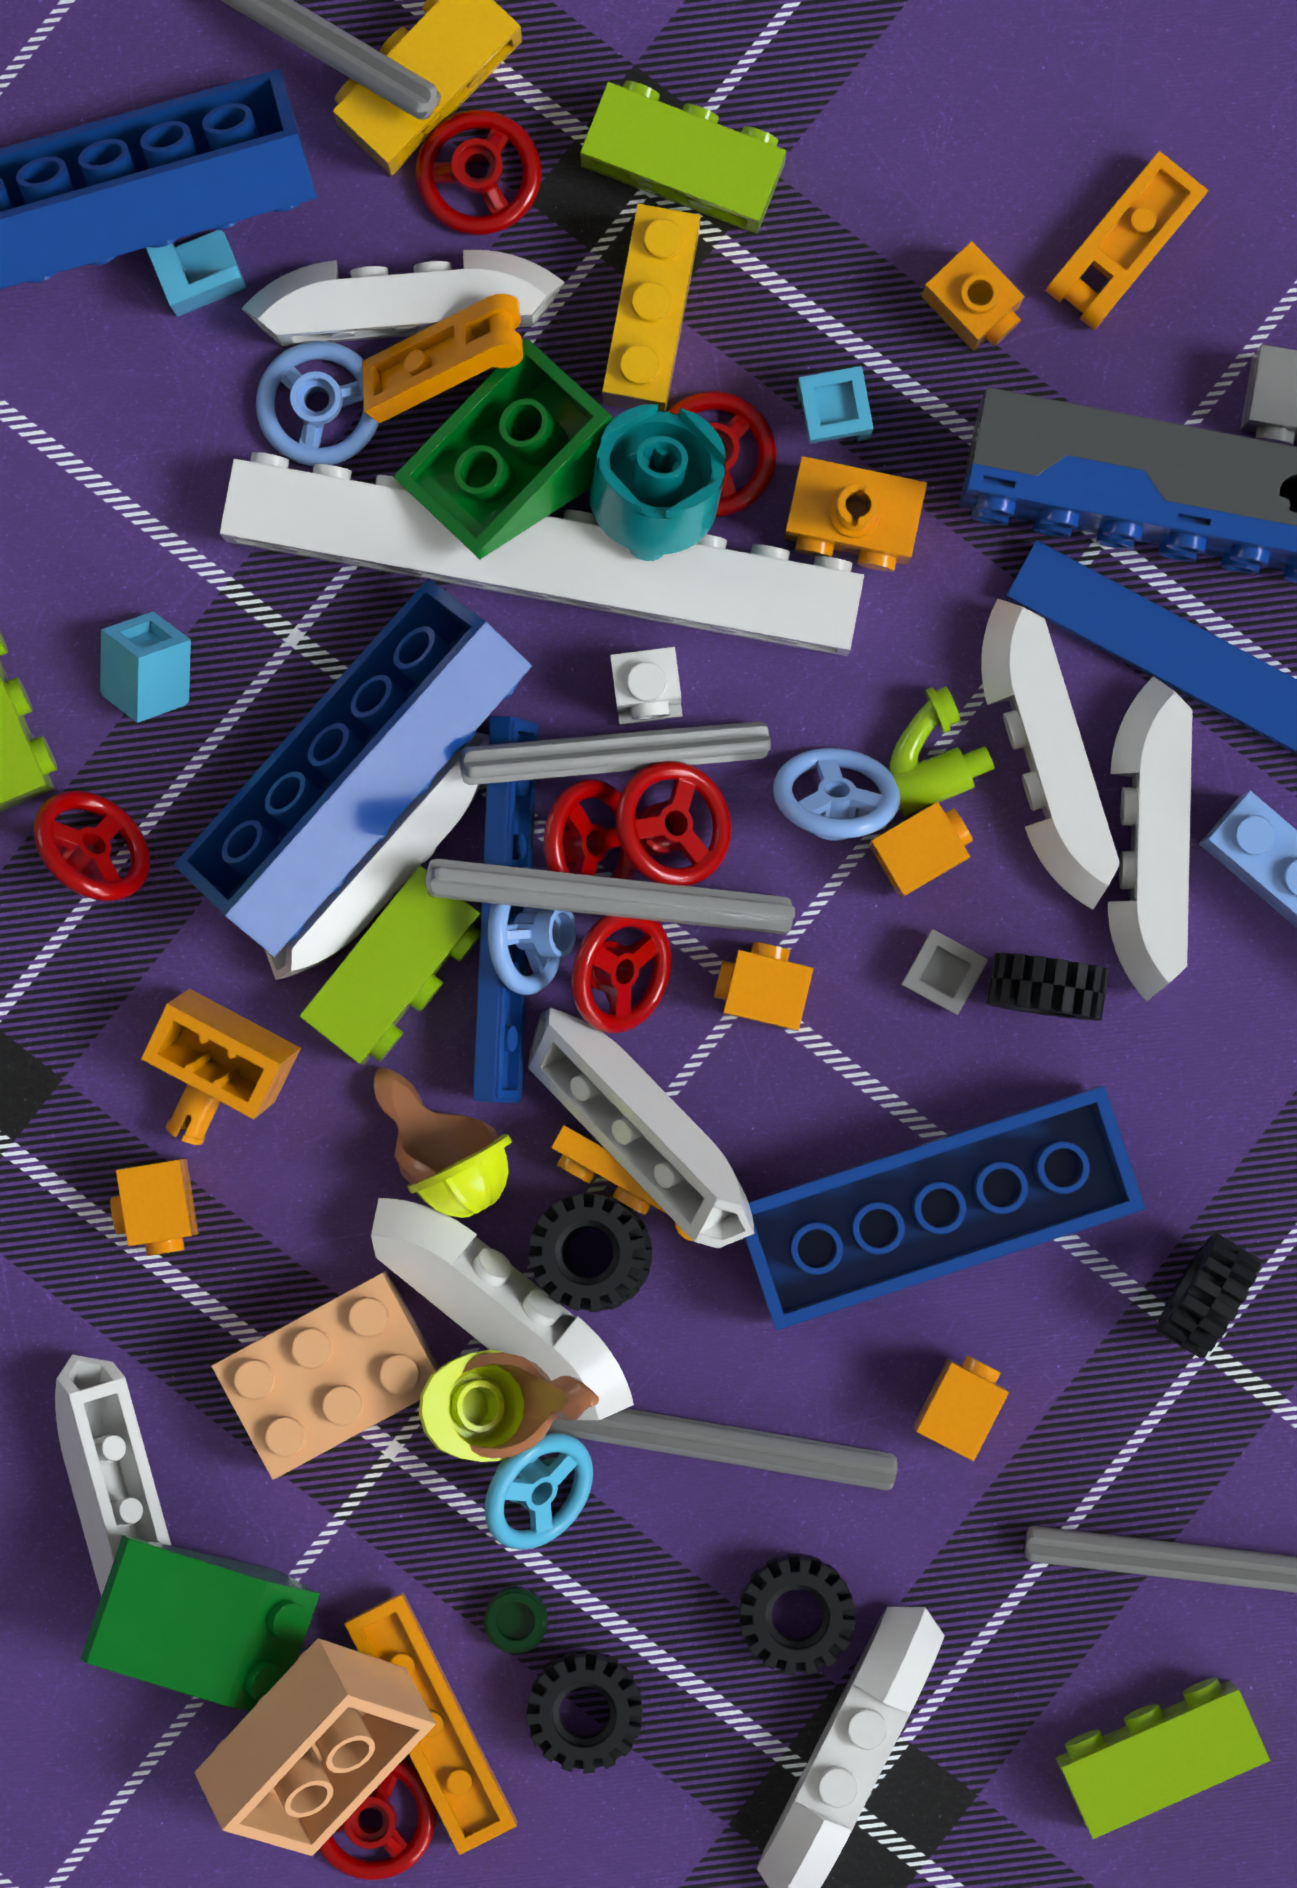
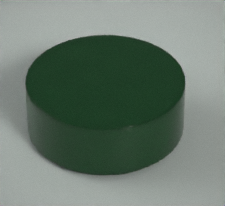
[484,1586,548,1653]

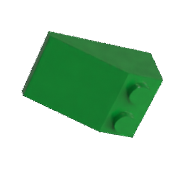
[393,338,614,560]
[80,1535,320,1711]

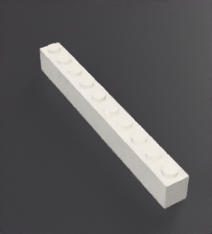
[220,452,864,657]

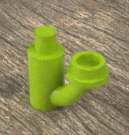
[890,686,995,817]

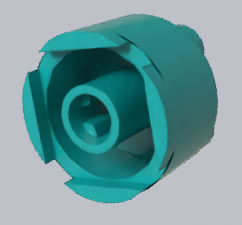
[589,404,726,561]

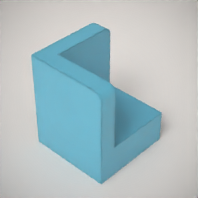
[146,230,247,317]
[796,366,874,444]
[100,611,191,723]

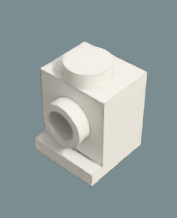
[610,647,683,725]

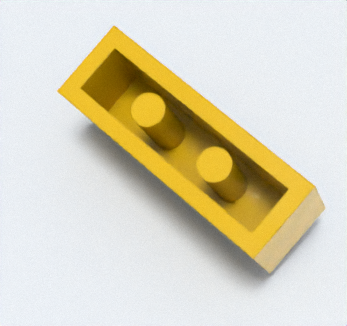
[333,0,522,177]
[602,204,701,412]

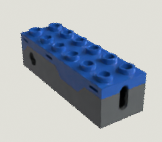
[958,387,1297,583]

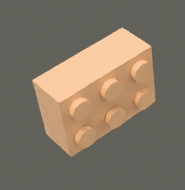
[211,1270,440,1480]
[194,1638,436,1856]

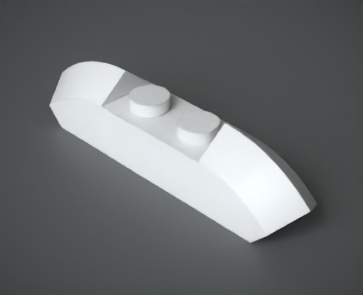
[241,250,565,346]
[981,599,1120,910]
[1108,676,1192,1002]
[265,732,489,980]
[528,1008,754,1249]
[371,1198,634,1420]
[55,1354,171,1597]
[757,1607,945,1888]

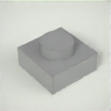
[901,929,989,1016]

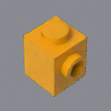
[921,241,1025,351]
[868,802,973,899]
[714,941,814,1031]
[110,1159,199,1256]
[913,1355,1009,1462]

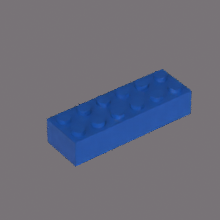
[0,68,317,289]
[174,578,532,957]
[745,1086,1146,1331]

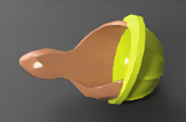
[374,1067,512,1218]
[419,1349,599,1462]

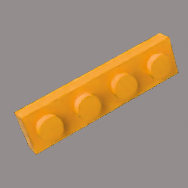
[344,1592,518,1855]

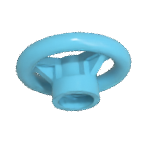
[485,1433,593,1550]

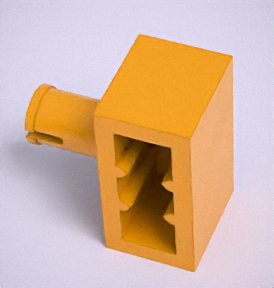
[784,456,927,572]
[141,988,301,1145]

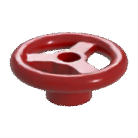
[415,110,542,235]
[667,391,777,517]
[616,761,732,886]
[543,779,636,880]
[33,791,150,901]
[571,916,672,1033]
[319,1759,437,1880]

